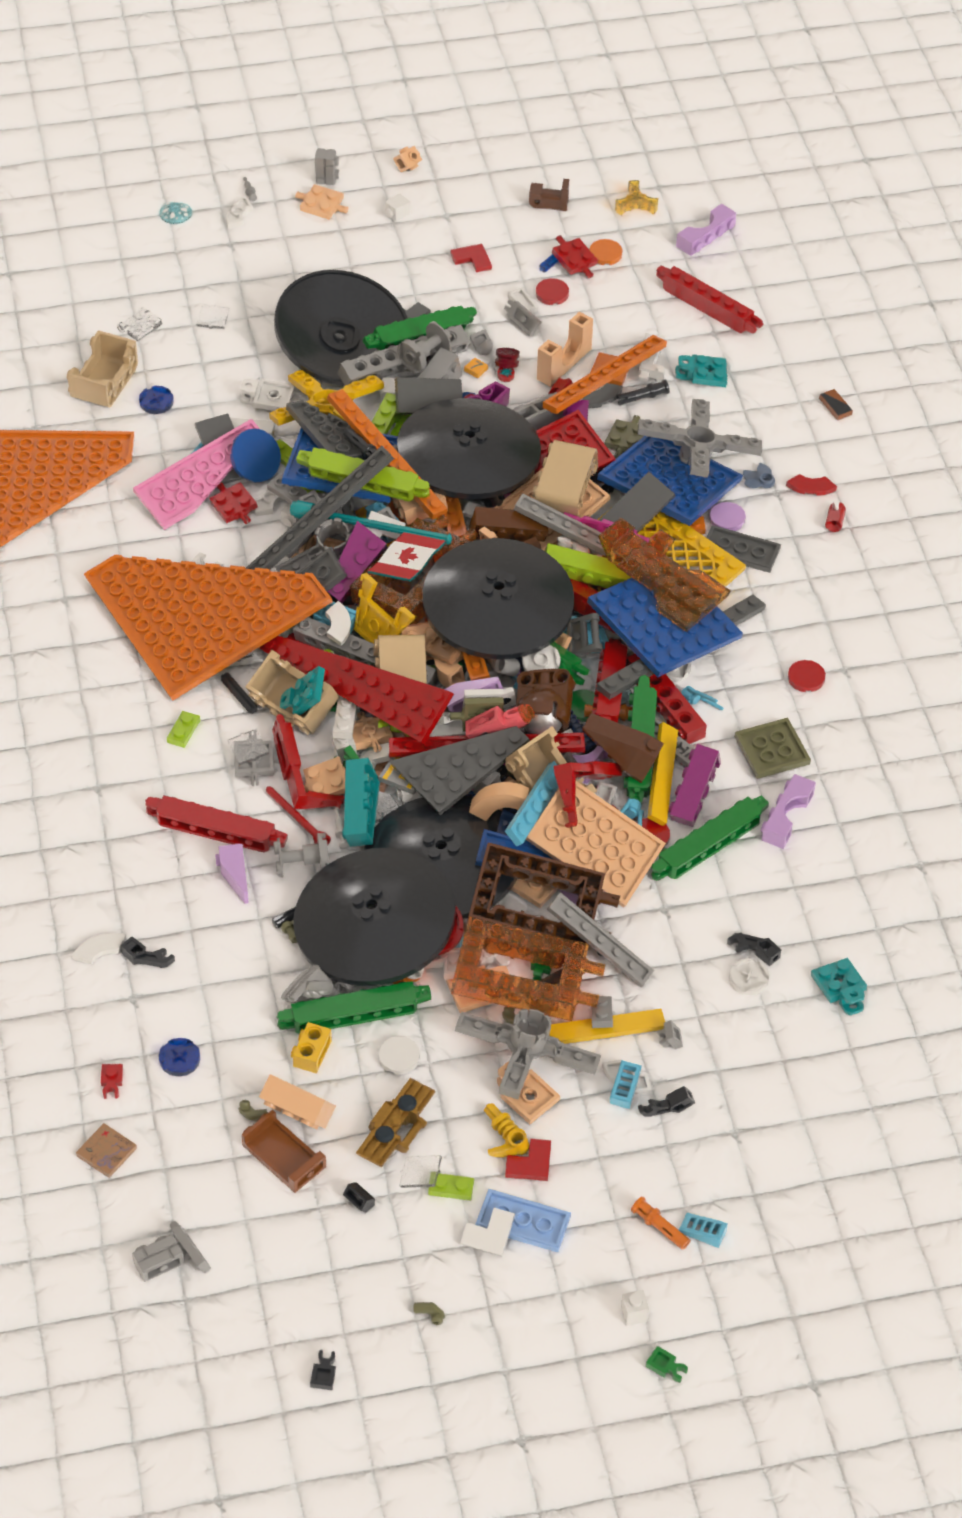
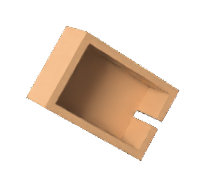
[259,1074,336,1130]

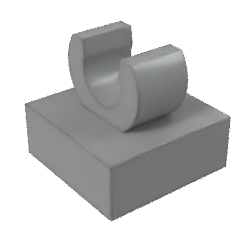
[658,1020,683,1049]

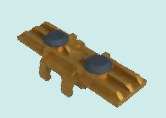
[356,1078,435,1168]

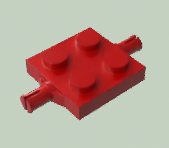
[551,235,598,279]
[209,482,258,524]

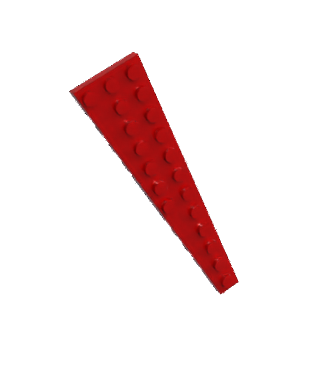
[259,636,454,745]

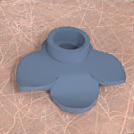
[743,463,775,488]

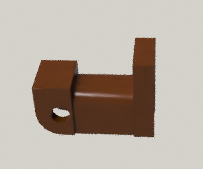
[529,178,570,211]

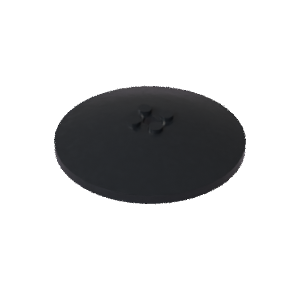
[274,270,408,386]
[397,398,541,499]
[422,538,574,660]
[364,796,517,919]
[294,848,456,986]

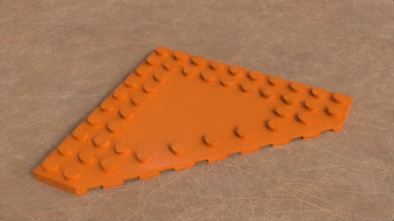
[0,430,135,547]
[83,554,333,701]

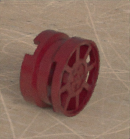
[495,347,520,368]

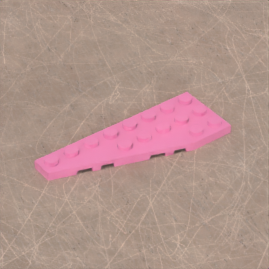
[133,419,260,530]

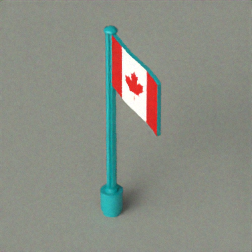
[290,500,452,581]

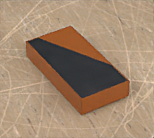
[819,389,853,420]

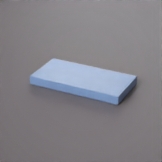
[475,1189,571,1252]

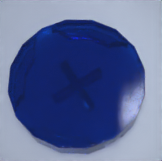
[139,385,174,414]
[158,1038,201,1077]

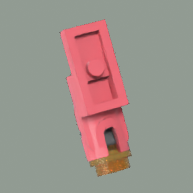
[465,704,535,739]

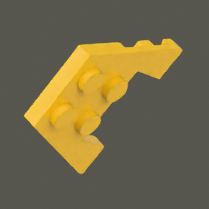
[354,573,416,644]

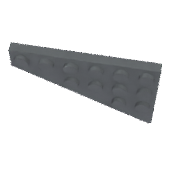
[286,400,398,460]
[391,726,530,815]

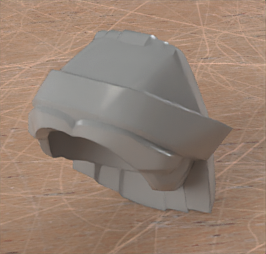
[281,964,334,1002]

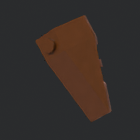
[582,713,664,783]

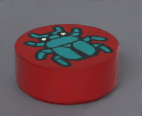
[497,367,515,382]

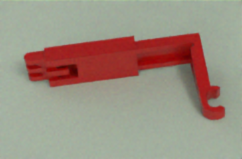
[272,714,345,810]
[553,761,623,828]

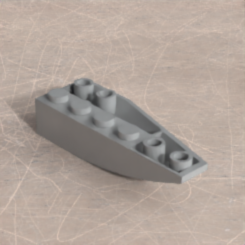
[513,392,564,430]

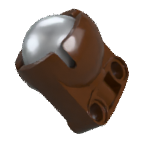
[516,668,576,734]

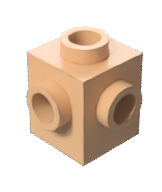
[393,146,422,172]

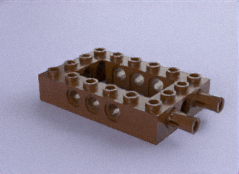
[466,842,620,955]

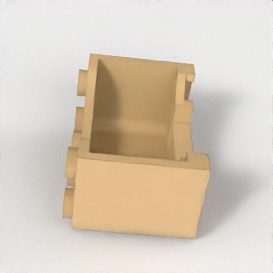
[66,330,138,408]
[533,440,598,517]
[373,635,427,684]
[246,650,340,736]
[505,726,597,802]

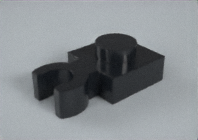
[310,1349,336,1391]

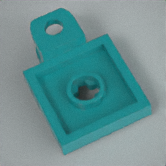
[675,354,728,387]
[280,666,325,716]
[811,957,867,1016]

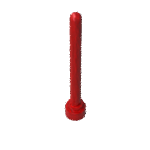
[266,786,331,846]

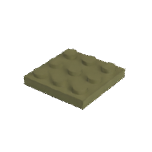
[734,717,811,779]

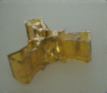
[615,180,659,215]

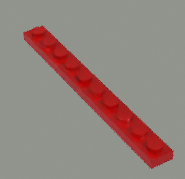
[389,733,585,758]

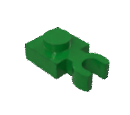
[645,1346,688,1383]

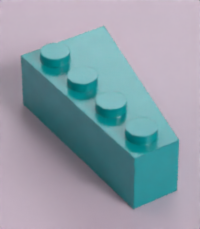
[342,758,380,847]

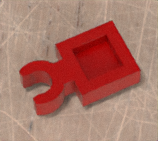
[100,1064,123,1099]

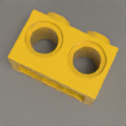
[291,1022,332,1074]

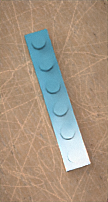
[505,761,558,847]

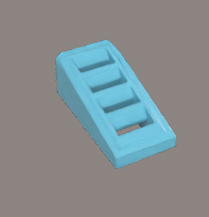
[610,1060,642,1109]
[679,1213,728,1248]

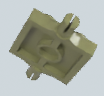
[604,415,644,459]
[450,697,505,732]

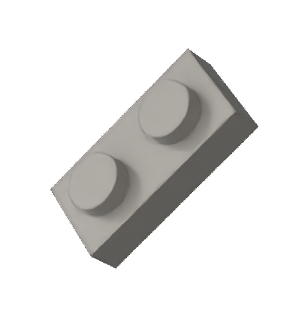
[591,996,613,1028]

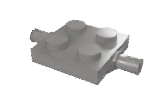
[234,730,274,786]

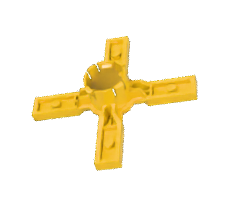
[269,370,384,426]

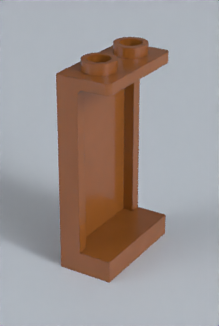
[241,1109,326,1193]

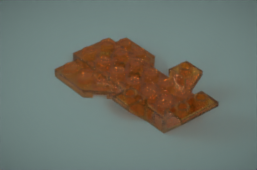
[598,517,731,632]

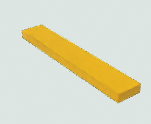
[647,722,678,826]
[549,1008,665,1044]

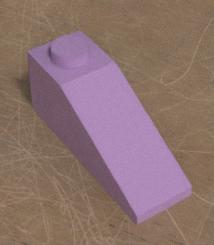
[444,677,503,712]
[215,844,249,904]

